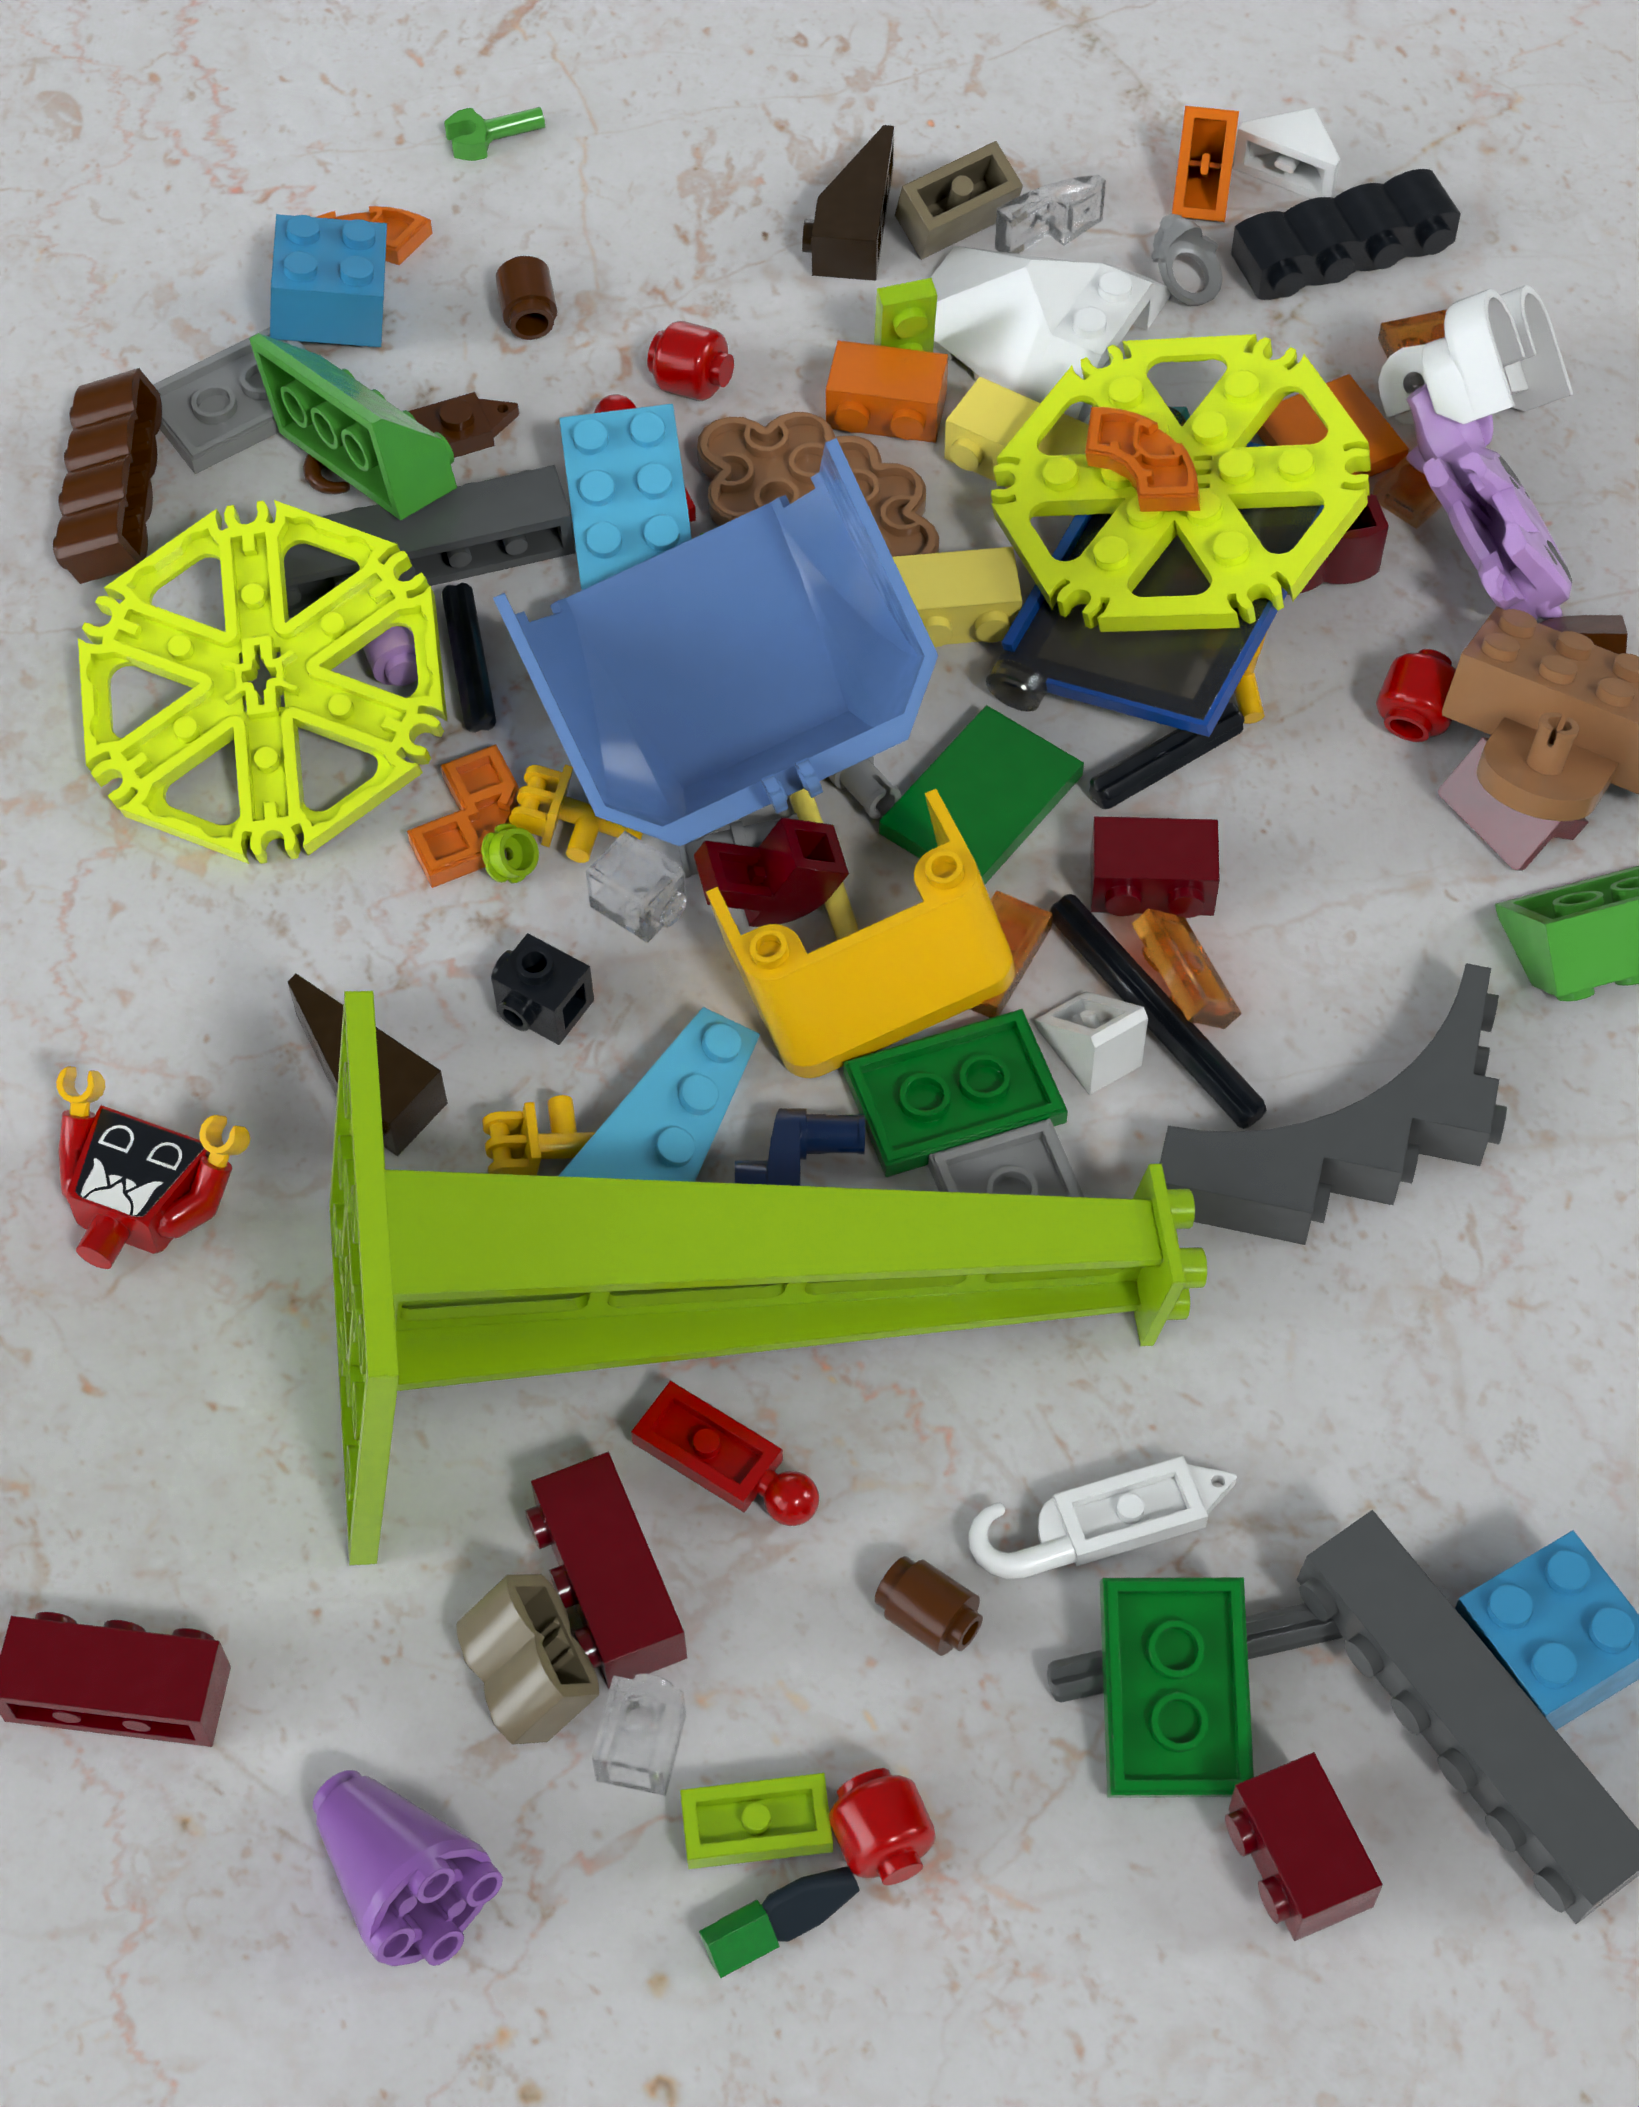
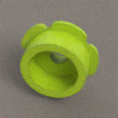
[481,823,539,883]

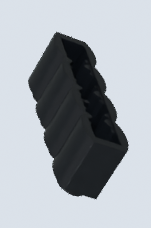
[1231,169,1461,300]

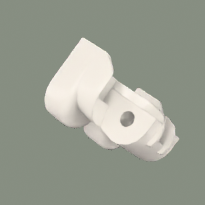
[1378,285,1573,424]

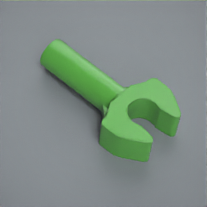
[444,107,545,161]

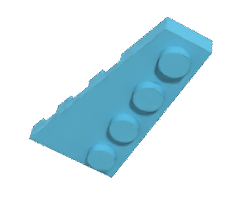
[559,1007,760,1182]

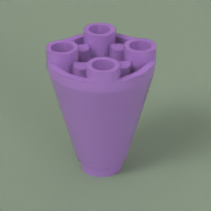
[312,1770,503,1966]

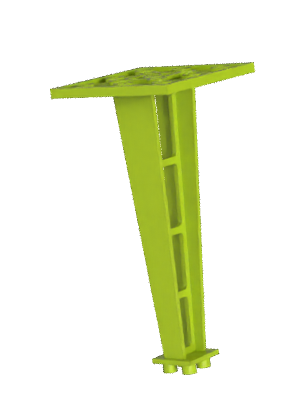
[329,991,1207,1565]

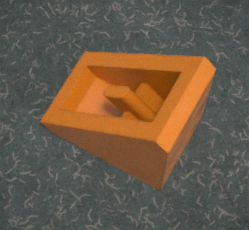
[1172,106,1239,222]

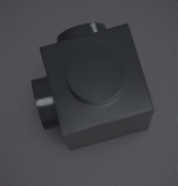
[491,933,594,1045]

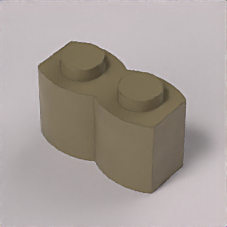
[456,1574,599,1745]

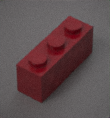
[525,1451,687,1689]
[0,1612,231,1747]

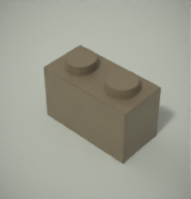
[895,141,1023,260]

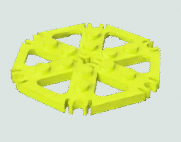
[991,334,1371,632]
[78,500,448,864]

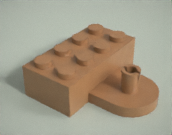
[1442,607,1639,821]

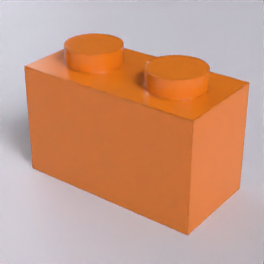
[825,340,948,443]

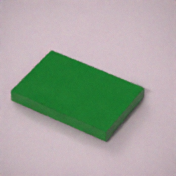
[879,705,1084,884]
[843,1009,1068,1178]
[1100,1577,1254,1798]

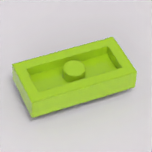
[874,278,938,352]
[680,1773,833,1870]

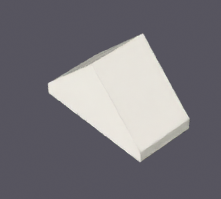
[1233,108,1340,199]
[1034,991,1148,1095]

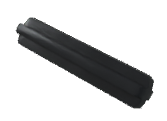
[441,582,496,733]
[1089,701,1245,809]

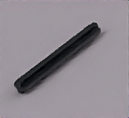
[1049,894,1267,1129]

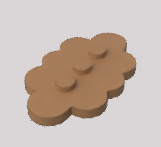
[697,412,939,557]

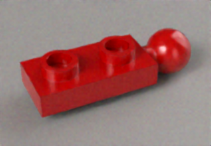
[631,1380,819,1526]

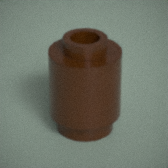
[496,256,557,340]
[875,1556,983,1656]

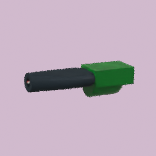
[699,1866,860,1978]

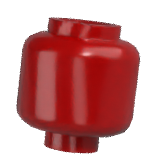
[647,321,734,401]
[1376,649,1456,742]
[829,1768,936,1885]

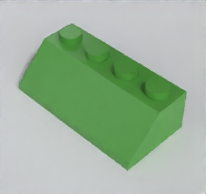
[249,333,457,520]
[1495,866,1639,1001]

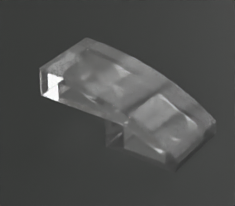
[995,175,1106,254]

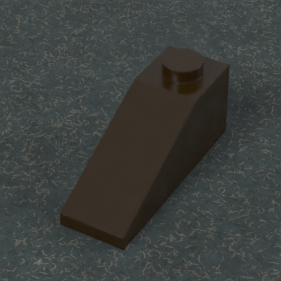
[802,125,894,281]
[288,973,448,1156]

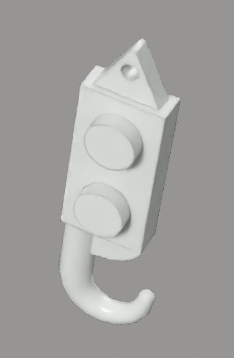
[968,1456,1237,1579]

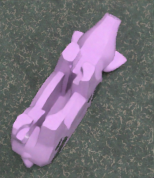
[1406,384,1572,620]

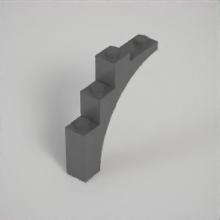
[1160,963,1507,1245]

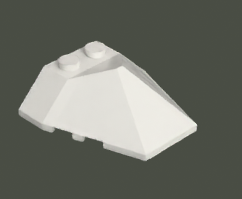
[931,246,1172,422]

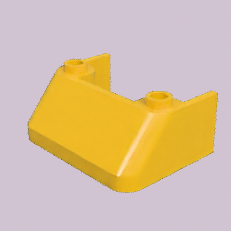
[706,789,1015,1078]

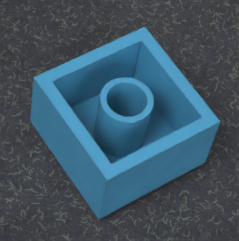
[270,214,387,347]
[1455,1530,1639,1730]

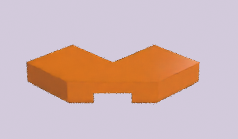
[407,744,519,888]

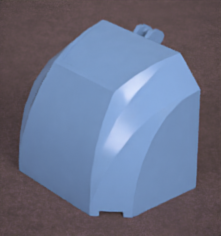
[493,438,938,846]

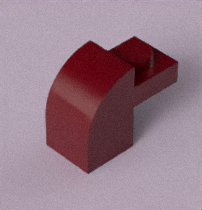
[693,817,849,927]

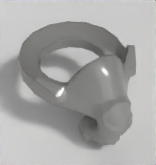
[1151,214,1223,306]

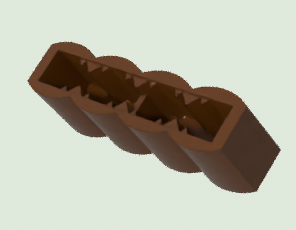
[53,368,162,584]

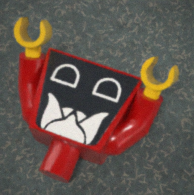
[56,1066,250,1269]

